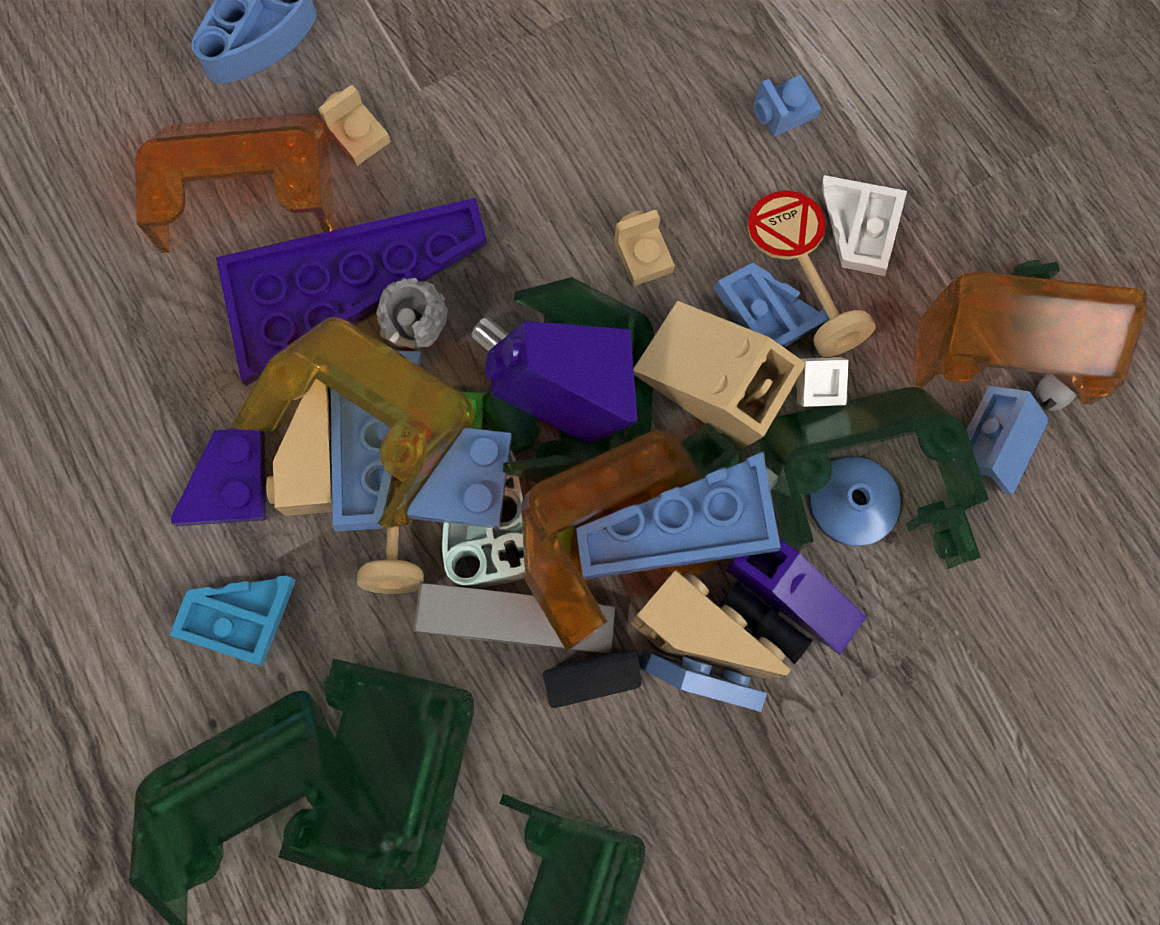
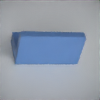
[952,385,1048,494]

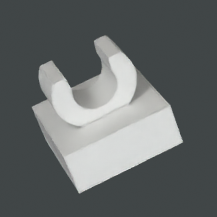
[796,357,848,407]

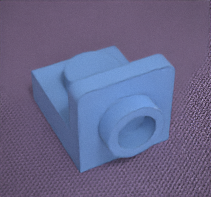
[754,75,821,137]

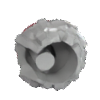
[376,278,448,349]

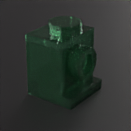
[666,423,739,488]

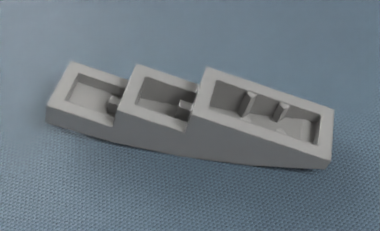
[413,583,615,654]

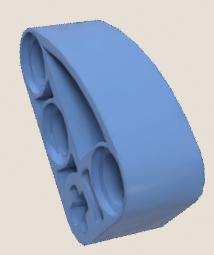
[191,0,317,84]

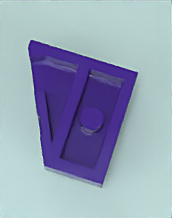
[171,428,266,527]

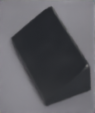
[542,649,641,708]

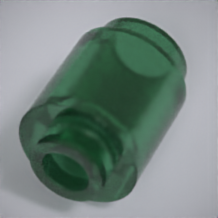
[482,390,541,455]

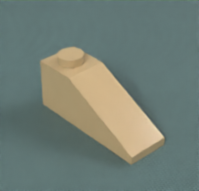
[266,367,332,516]

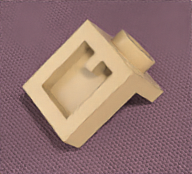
[319,85,391,166]
[614,210,675,287]

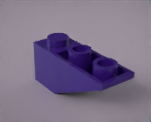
[725,538,867,655]

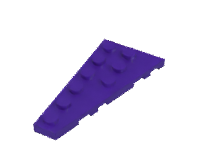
[216,198,487,386]

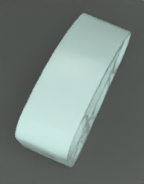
[442,450,534,589]

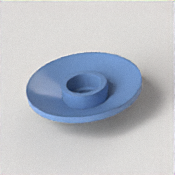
[809,457,901,546]

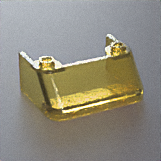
[232,317,474,529]

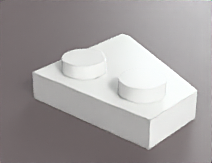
[822,175,907,276]

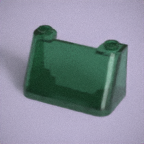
[278,659,474,890]

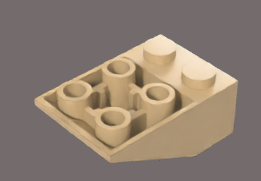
[633,301,806,449]
[631,570,791,680]

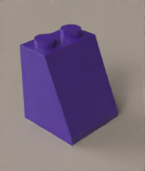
[485,321,638,443]

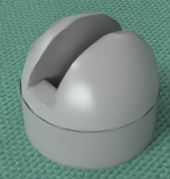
[1035,372,1078,411]

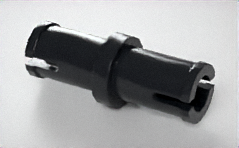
[719,581,813,664]

